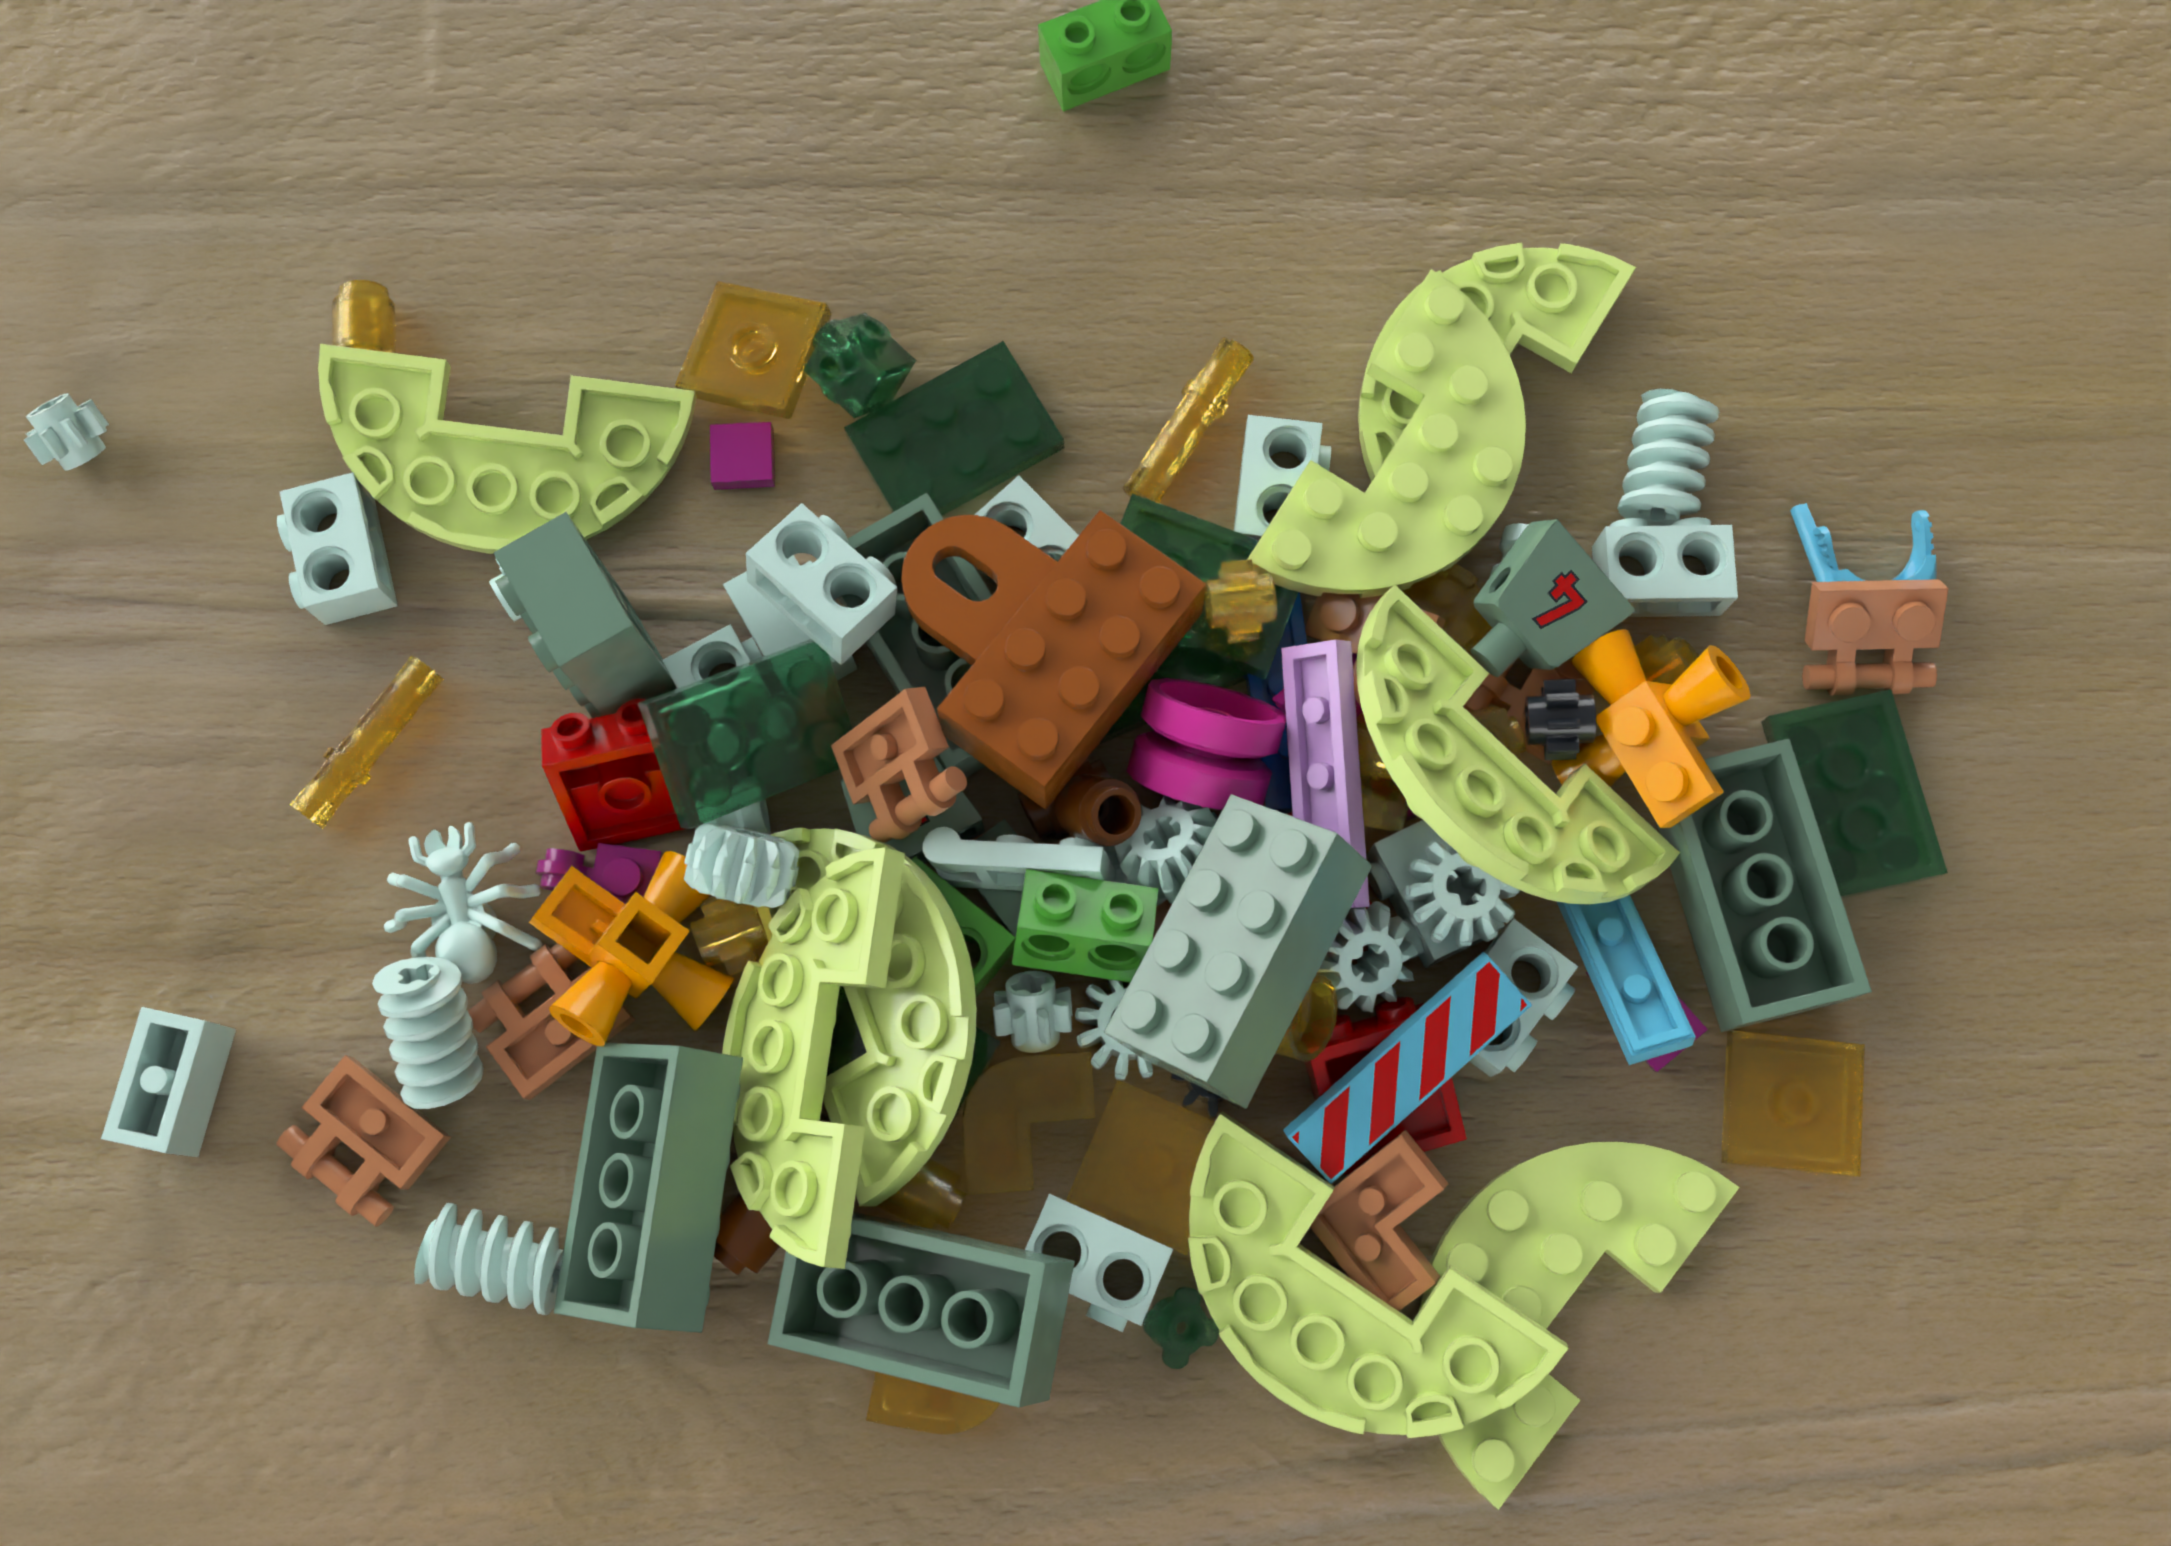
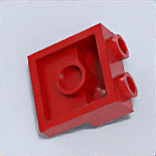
[541,699,698,852]
[1299,997,1467,1176]

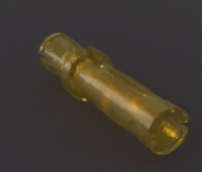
[1123,337,1254,510]
[289,655,444,829]

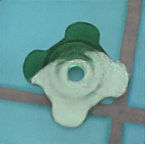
[1143,1286,1219,1369]

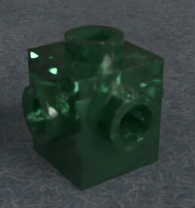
[803,313,917,419]

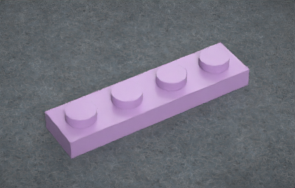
[1281,639,1370,908]

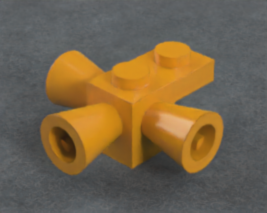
[1552,629,1751,828]
[529,851,734,1046]

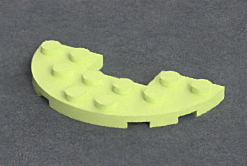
[1358,243,1636,571]
[1243,269,1526,598]
[318,344,697,554]
[1356,584,1680,905]
[757,827,977,1206]
[722,848,905,1269]
[1188,1111,1569,1438]
[1418,1142,1740,1510]

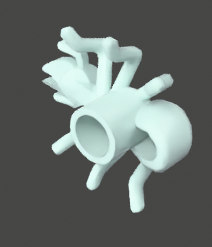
[384,822,543,984]

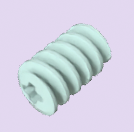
[1617,389,1720,526]
[372,957,484,1109]
[414,1203,564,1315]

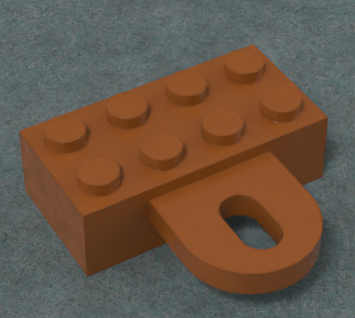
[902,510,1206,810]

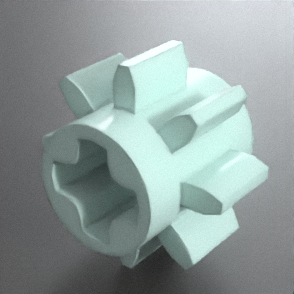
[23,393,109,471]
[993,971,1073,1053]

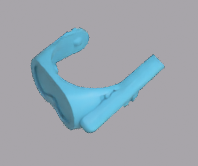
[1790,503,1937,582]

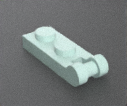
[923,827,1116,891]

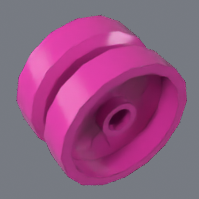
[1127,678,1286,810]

